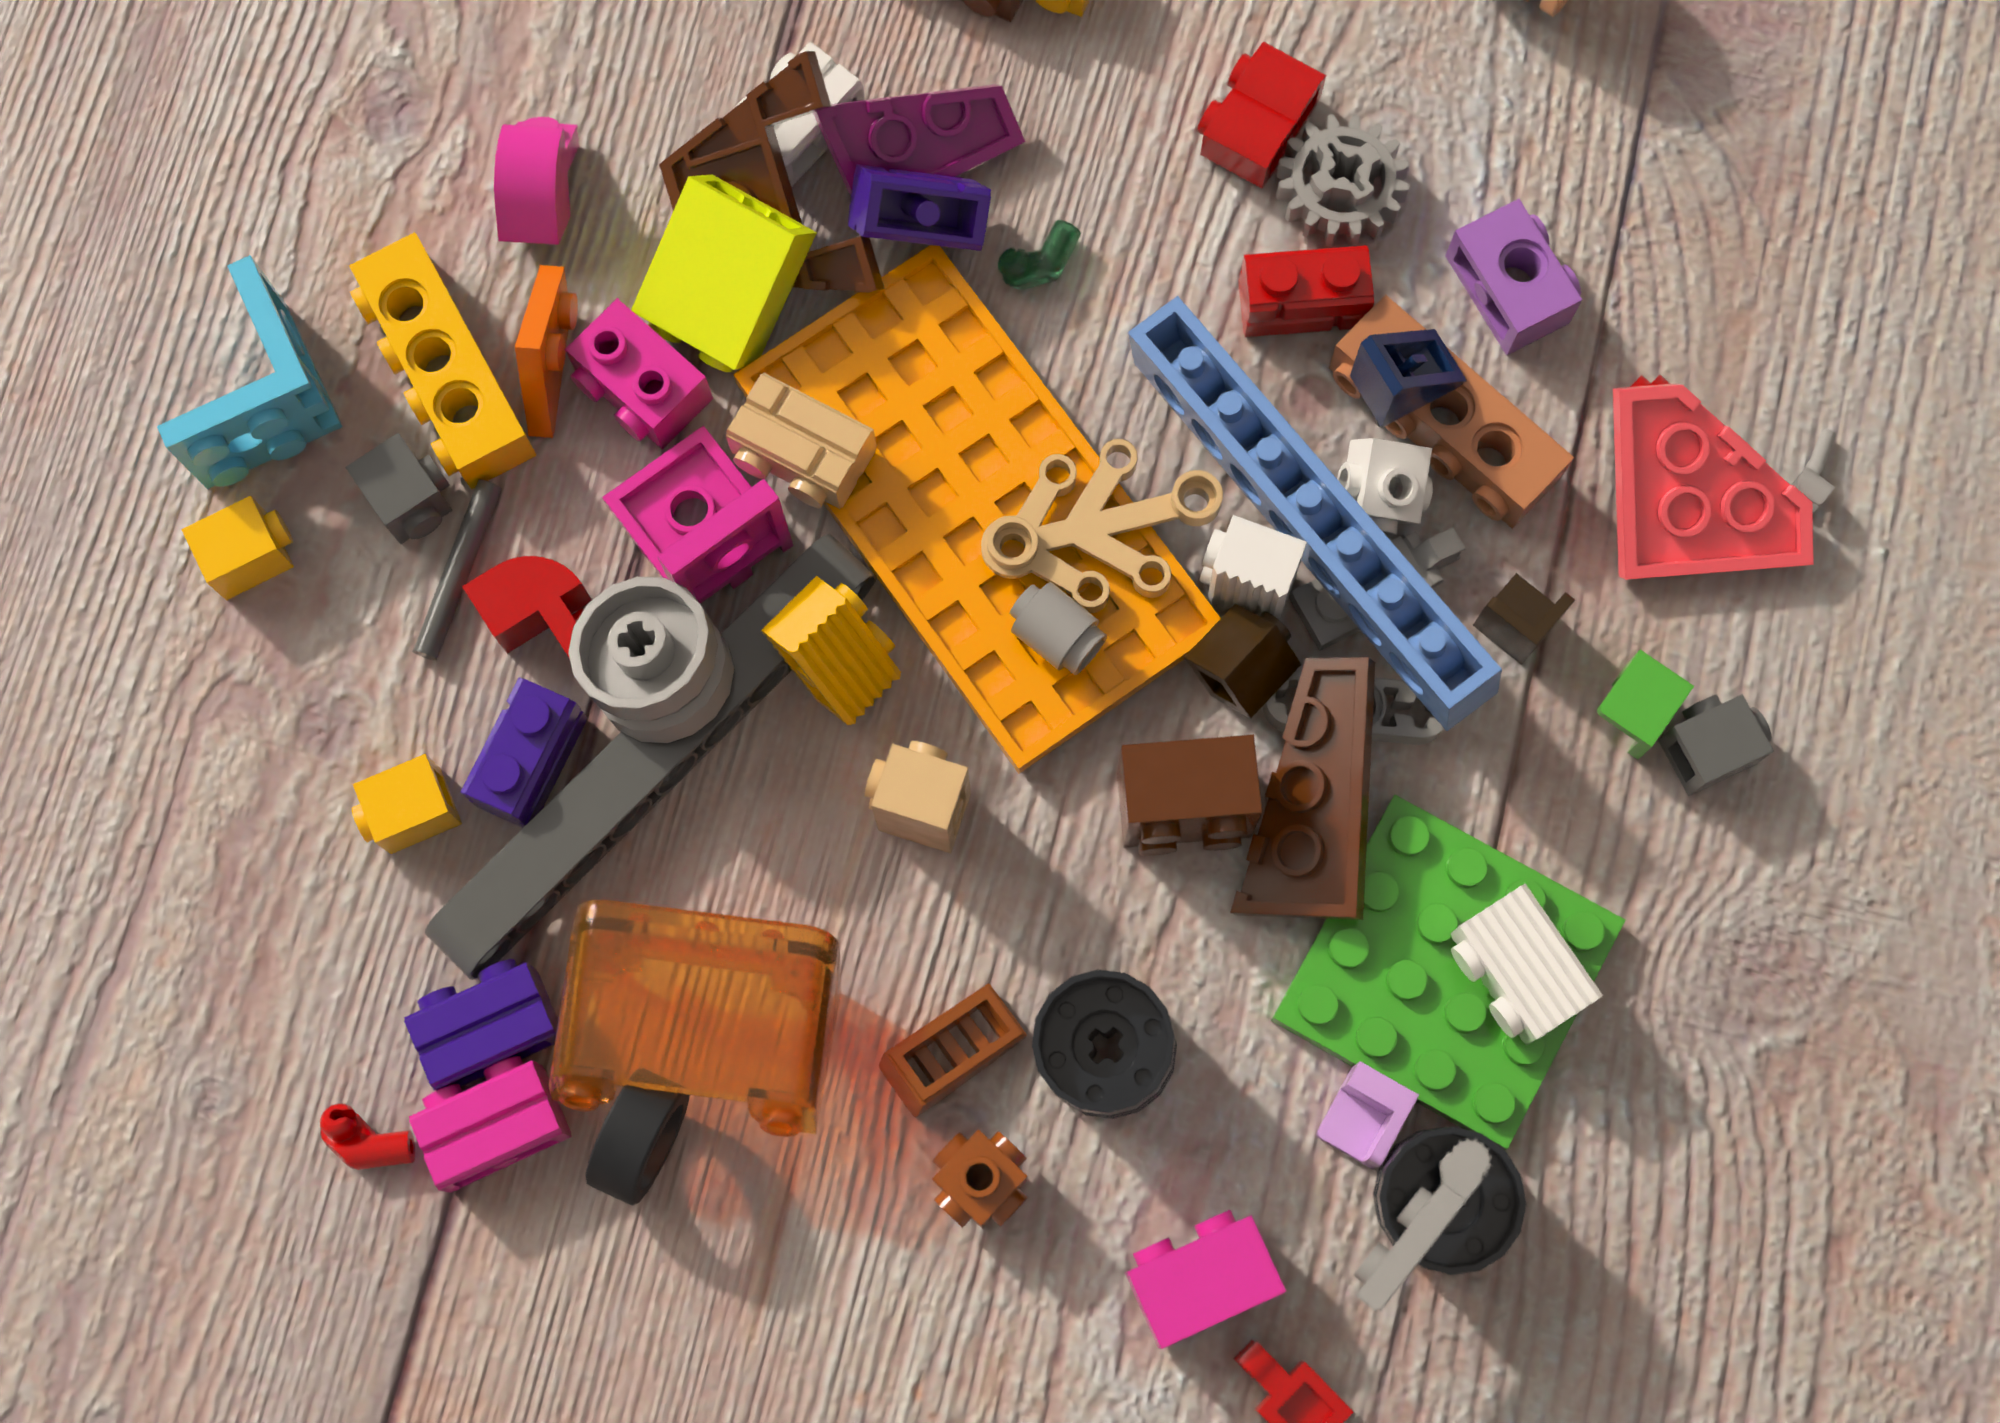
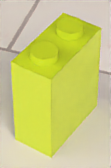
[631,175,817,372]

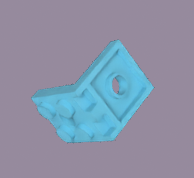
[157,255,343,489]

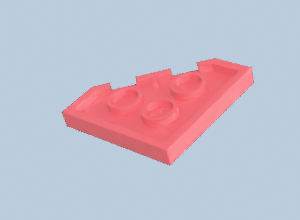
[1613,384,1814,580]

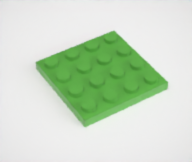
[1271,794,1626,1150]

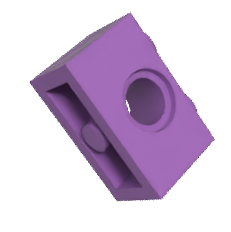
[1445,199,1582,356]

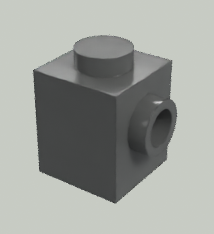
[345,433,453,545]
[1658,694,1774,796]

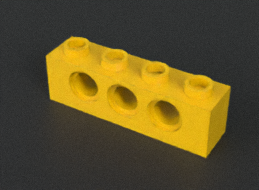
[349,232,537,490]

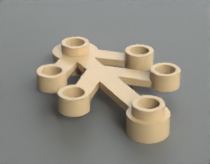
[981,439,1223,613]

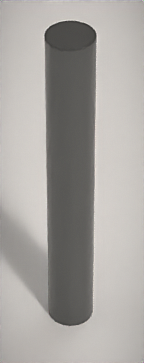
[413,480,502,661]

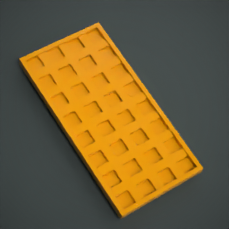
[733,245,1221,774]

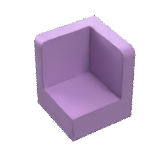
[1316,1061,1419,1169]

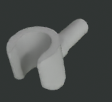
[1792,429,1836,513]

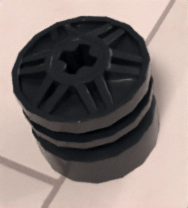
[1032,969,1177,1119]
[1373,1127,1527,1275]

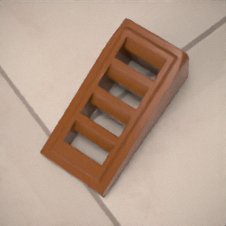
[879,983,1027,1118]

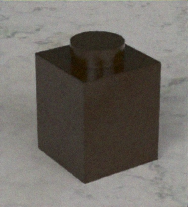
[1184,603,1302,719]

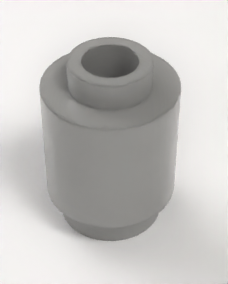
[1009,582,1107,675]

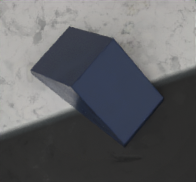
[1350,329,1467,428]

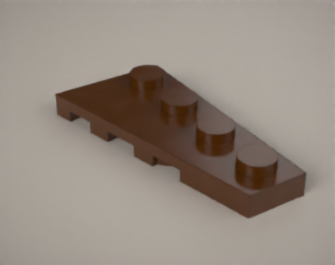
[1230,657,1375,920]

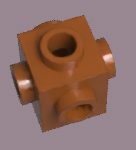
[932,1129,1028,1229]

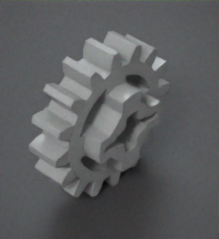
[1276,114,1410,246]

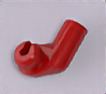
[320,1103,415,1170]

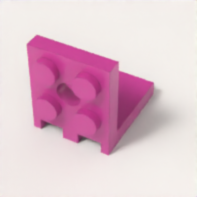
[602,425,794,604]

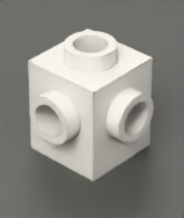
[1337,438,1433,534]

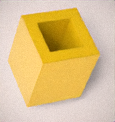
[181,495,294,601]
[352,754,462,854]

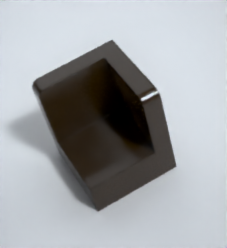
[1473,573,1575,665]

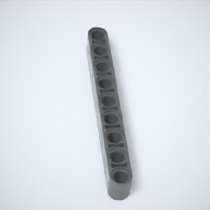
[425,534,877,980]

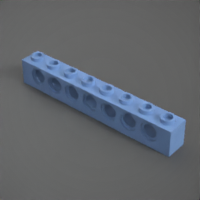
[1128,296,1502,731]

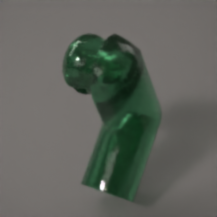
[998,220,1081,290]

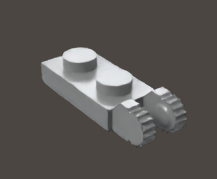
[1354,1138,1492,1312]

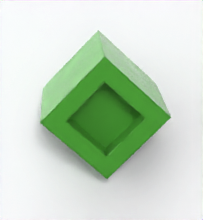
[1597,649,1694,760]

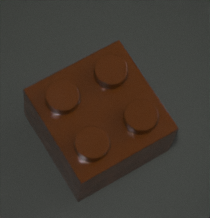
[1117,734,1262,856]

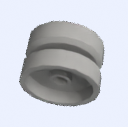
[569,577,734,743]

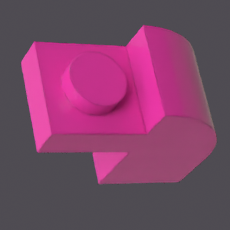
[494,117,579,245]

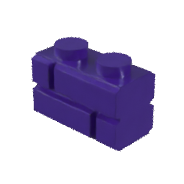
[848,164,991,251]
[460,677,588,828]
[404,959,566,1091]

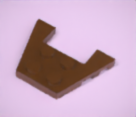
[659,51,885,293]

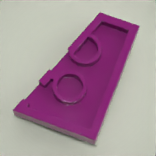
[813,84,1025,196]

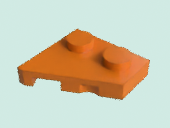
[515,265,578,438]

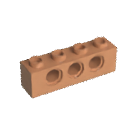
[1328,295,1574,529]

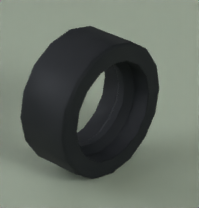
[585,1068,690,1205]

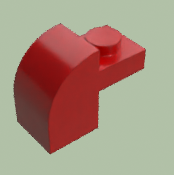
[462,556,592,659]

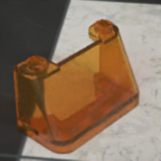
[549,900,841,1137]

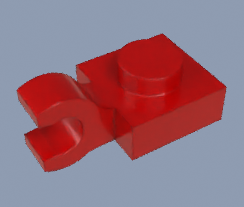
[1233,1339,1354,1423]

